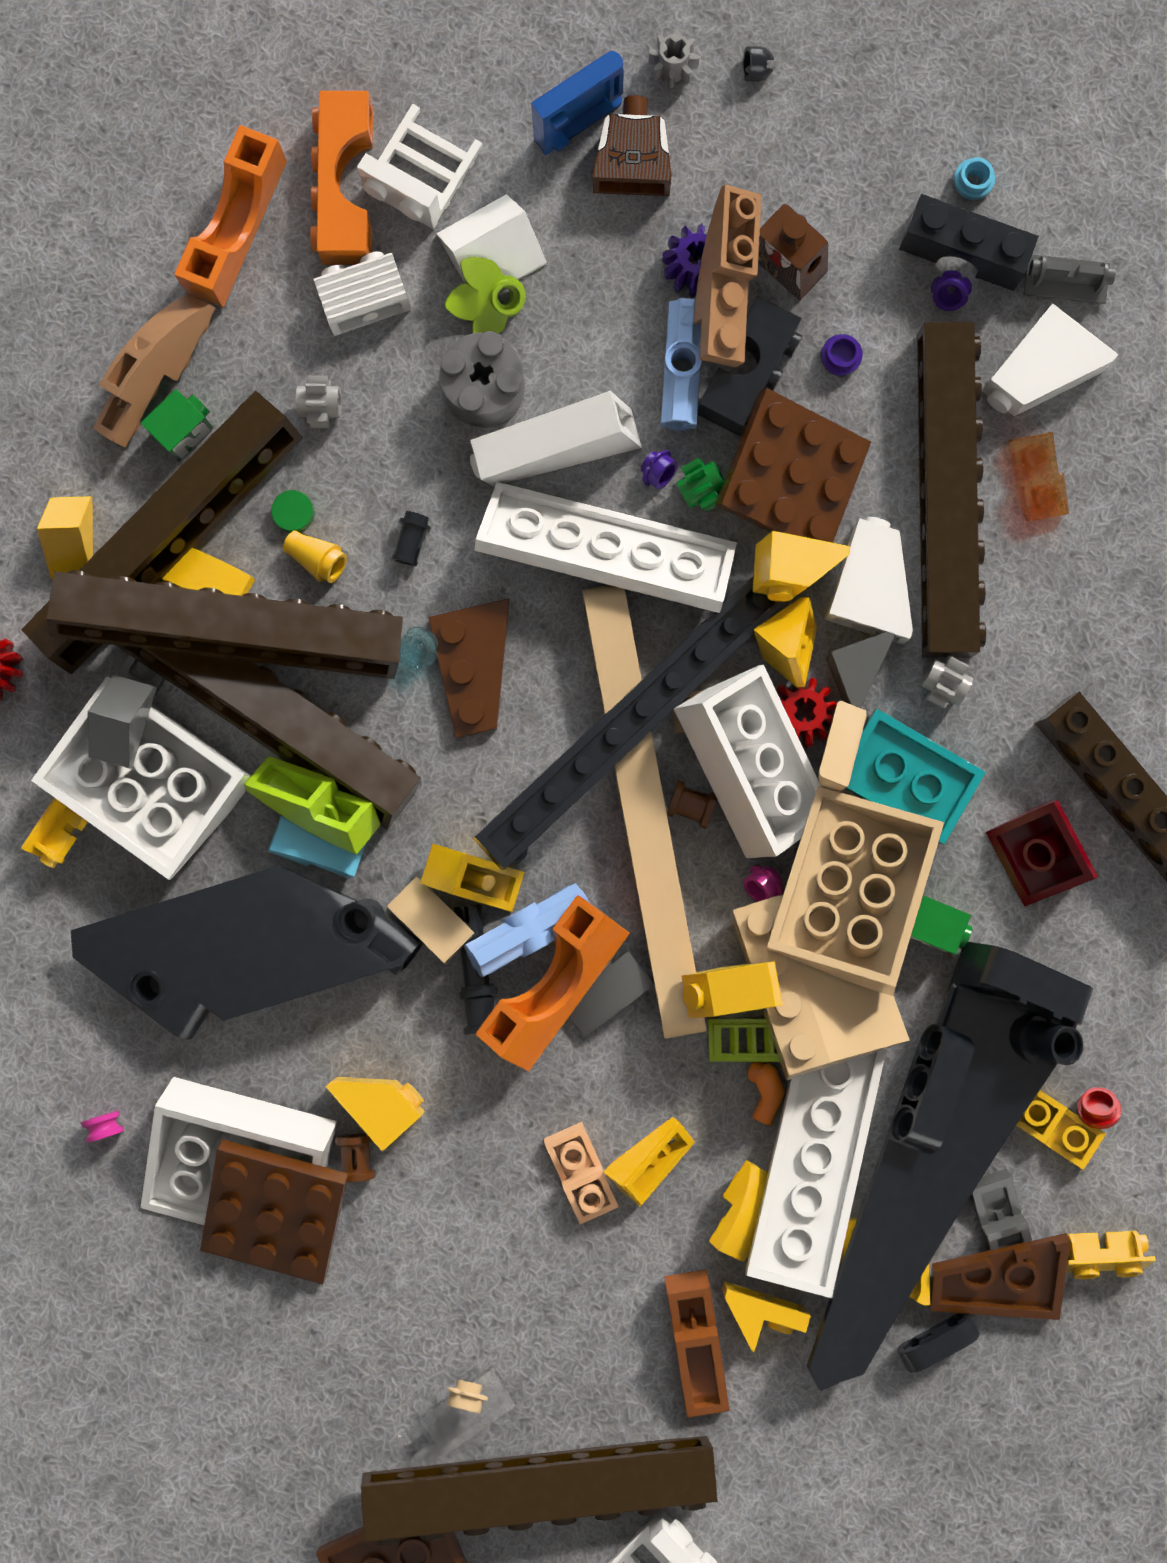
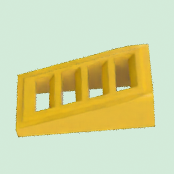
[603,1117,695,1207]

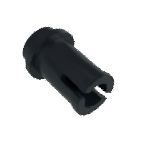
[391,511,431,567]

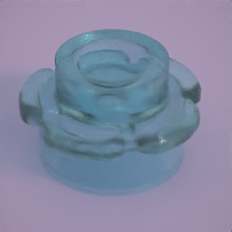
[400,627,439,668]

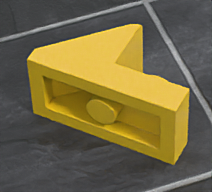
[722,1281,811,1353]

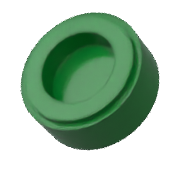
[271,490,315,533]

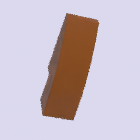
[664,1269,730,1418]

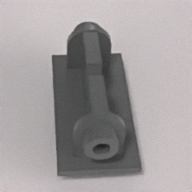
[1024,255,1116,304]

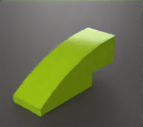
[244,756,381,855]

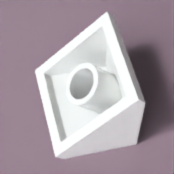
[436,194,547,282]

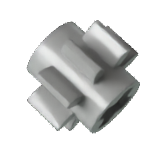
[648,30,700,88]
[296,375,342,428]
[920,656,973,709]

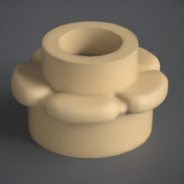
[446,1379,488,1414]

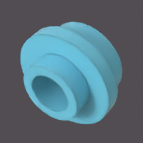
[953,157,995,200]

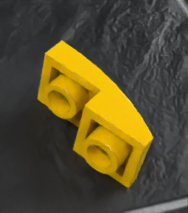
[162,548,255,596]
[1016,1090,1106,1171]
[709,1160,768,1262]

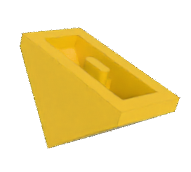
[37,496,93,580]
[753,597,817,687]

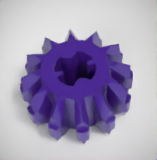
[662,223,707,299]

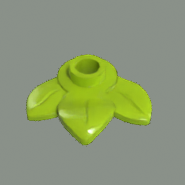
[444,256,526,334]

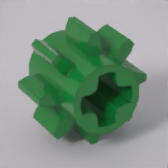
[677,458,725,512]

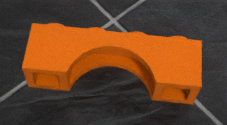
[310,91,373,265]
[174,125,287,308]
[476,895,630,1072]

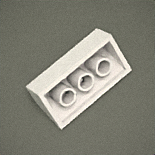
[674,665,821,858]

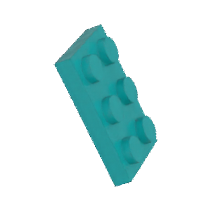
[845,708,986,845]

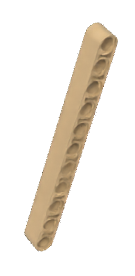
[582,585,706,1039]

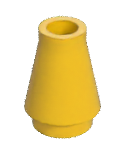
[283,531,347,583]

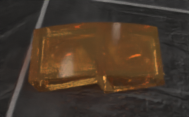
[1008,432,1069,522]

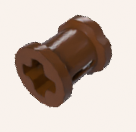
[667,780,717,829]
[334,1133,376,1182]

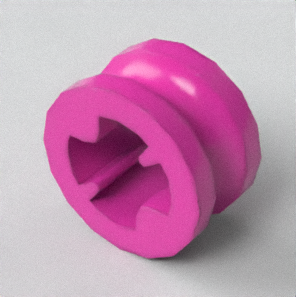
[80,1110,124,1143]

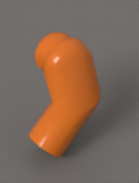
[747,1062,785,1126]

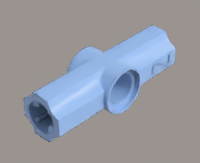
[660,298,702,431]
[464,883,589,977]

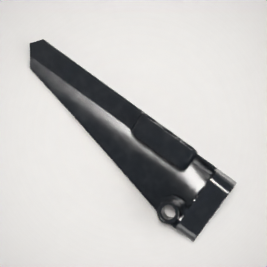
[806,942,1093,1391]

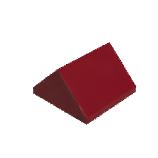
[986,800,1098,907]

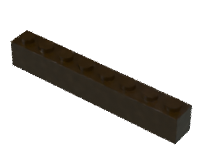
[917,322,986,658]
[21,390,303,675]
[46,570,403,679]
[116,645,421,830]
[361,1436,718,1546]

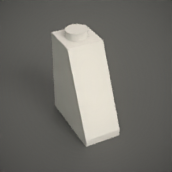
[982,303,1118,416]
[824,517,913,645]

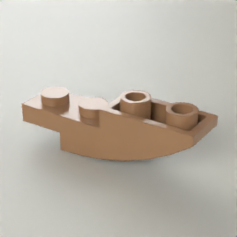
[694,184,762,368]
[93,293,216,448]

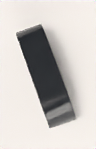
[897,1313,980,1373]

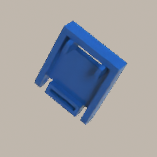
[531,51,624,156]

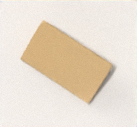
[818,701,867,792]

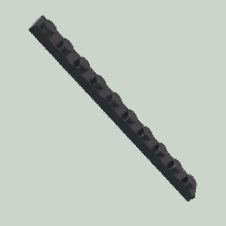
[472,575,788,870]

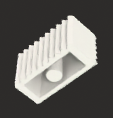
[314,252,411,336]

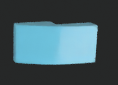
[268,815,365,879]

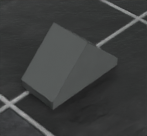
[826,632,895,708]
[87,675,157,769]

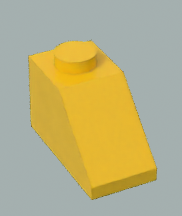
[753,531,850,602]
[420,843,525,912]
[681,961,783,1018]
[325,1077,425,1151]

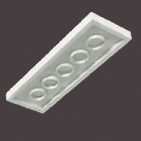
[475,482,737,613]
[745,1048,887,1298]

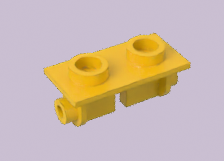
[21,797,88,868]
[1066,1231,1156,1280]

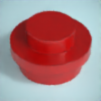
[1077,1087,1121,1129]

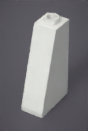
[470,391,642,486]

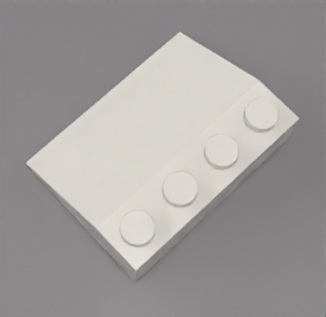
[31,676,252,880]
[140,1077,337,1225]

